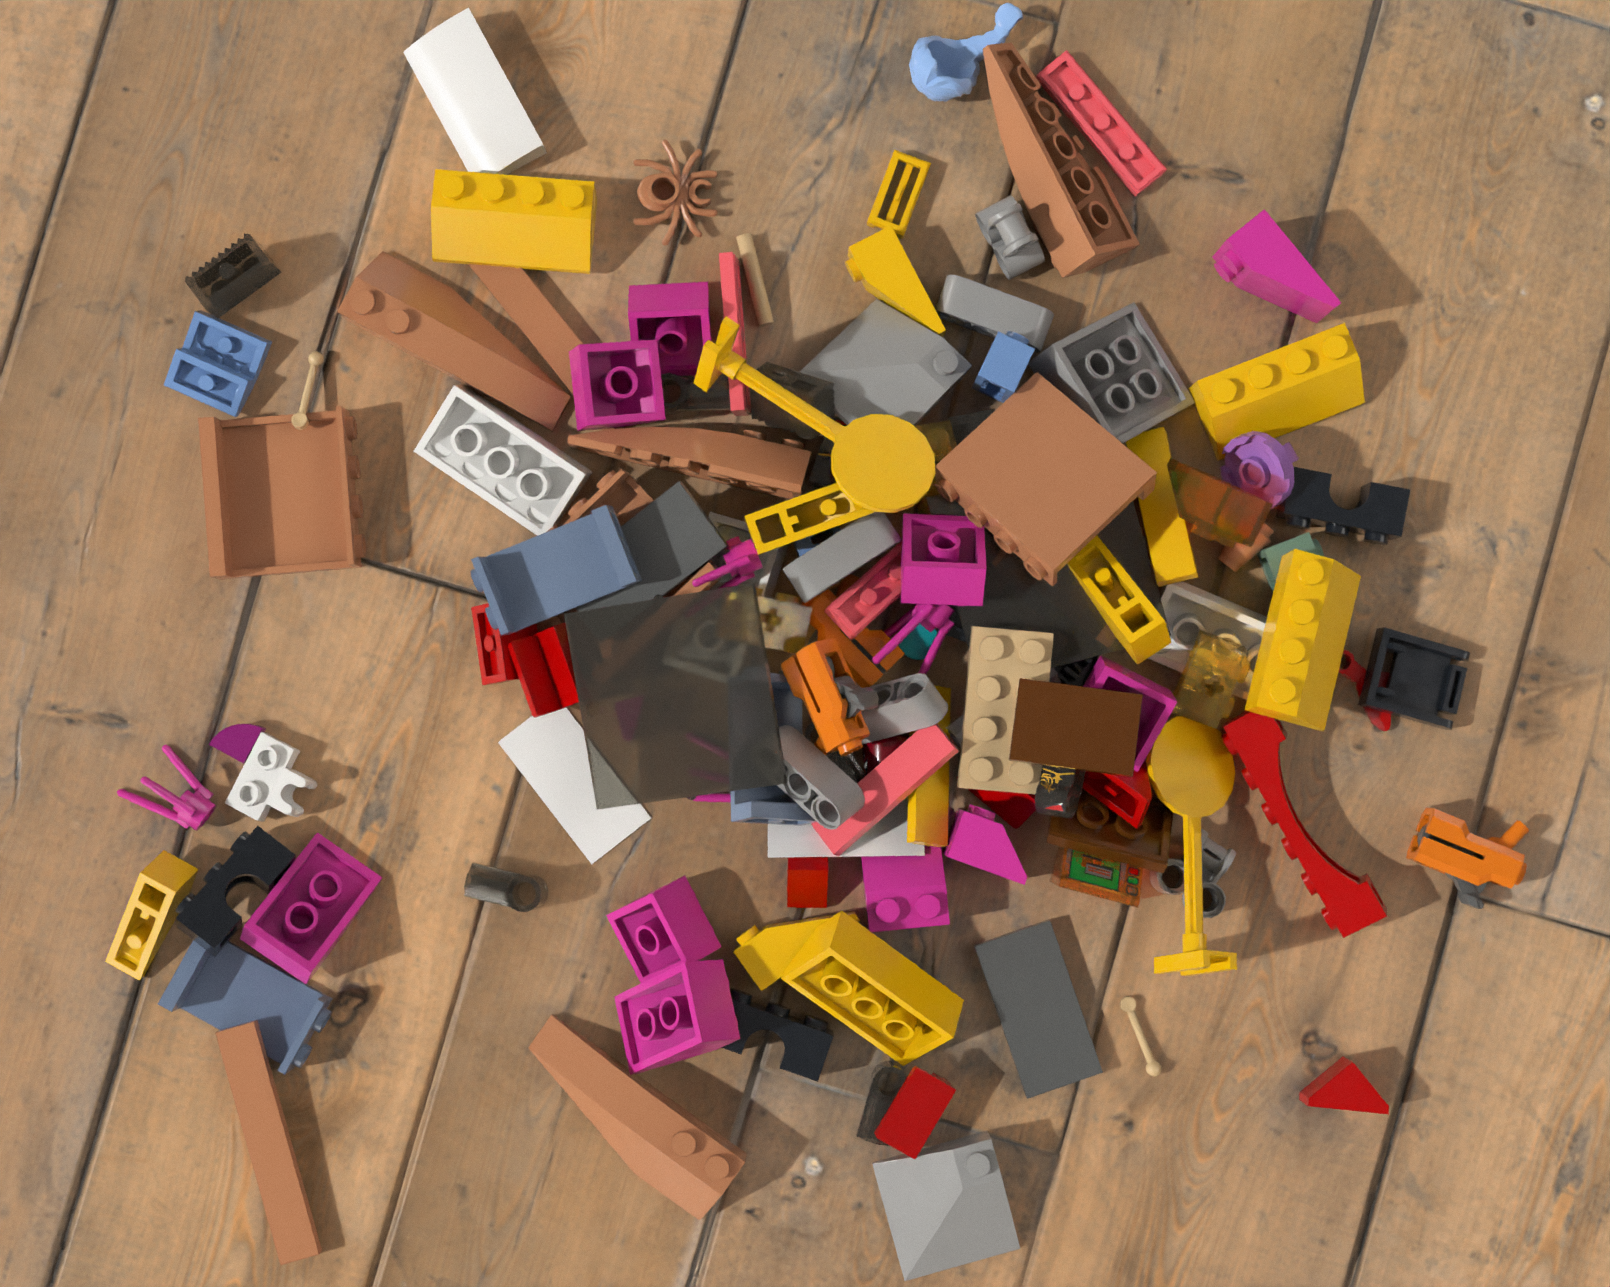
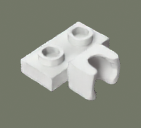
[225,732,317,822]

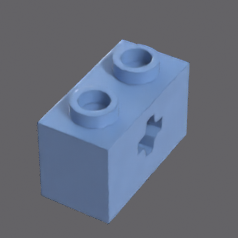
[972,331,1035,403]

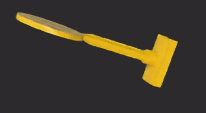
[693,316,935,513]
[1146,715,1237,976]

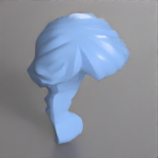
[909,3,1023,102]

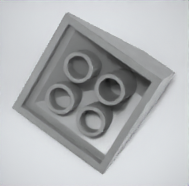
[797,299,972,426]
[1028,302,1195,444]
[872,1131,1020,1281]

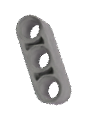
[935,274,1054,353]
[783,512,902,603]
[861,673,948,744]
[752,725,865,830]

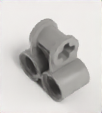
[975,195,1045,280]
[1150,829,1236,918]

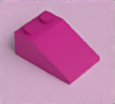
[1212,209,1341,323]
[240,833,382,984]
[861,845,950,932]
[614,959,740,1075]

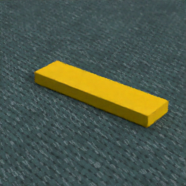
[1126,427,1198,587]
[907,685,951,847]

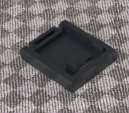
[1358,627,1470,730]

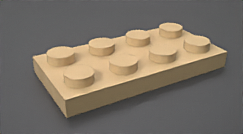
[957,626,1054,795]

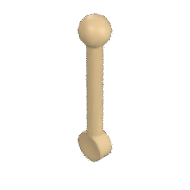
[291,351,324,430]
[1120,996,1162,1077]

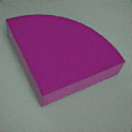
[209,724,266,763]

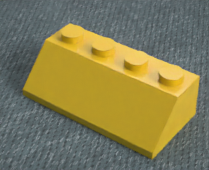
[431,169,597,274]
[1189,323,1365,461]
[1245,549,1361,731]
[781,911,964,1066]

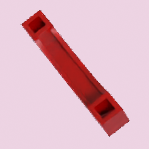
[1221,711,1387,938]

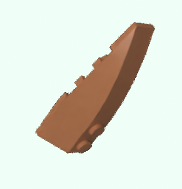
[983,42,1140,278]
[337,251,571,432]
[567,427,811,500]
[528,1014,747,1220]

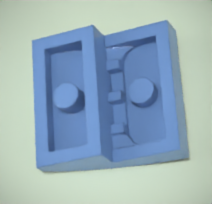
[164,310,272,417]

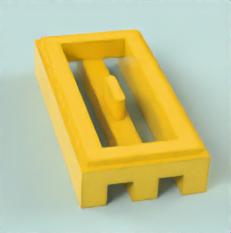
[867,149,931,239]

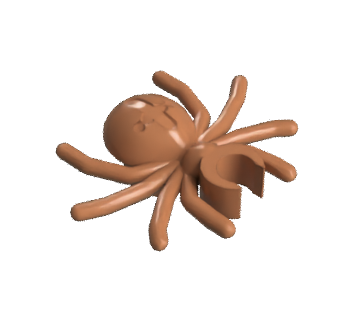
[633,140,718,246]

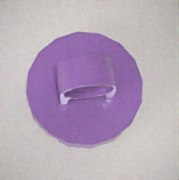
[1220,431,1299,512]

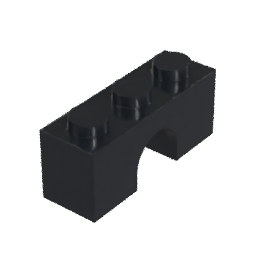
[1275,466,1410,545]
[175,826,296,957]
[721,988,834,1082]

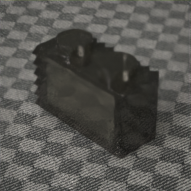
[185,233,281,319]
[749,362,836,439]

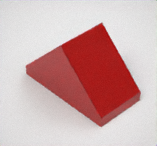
[1075,760,1152,829]
[787,857,828,908]
[1299,1056,1389,1115]

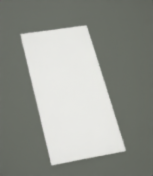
[498,708,651,864]
[768,796,925,858]

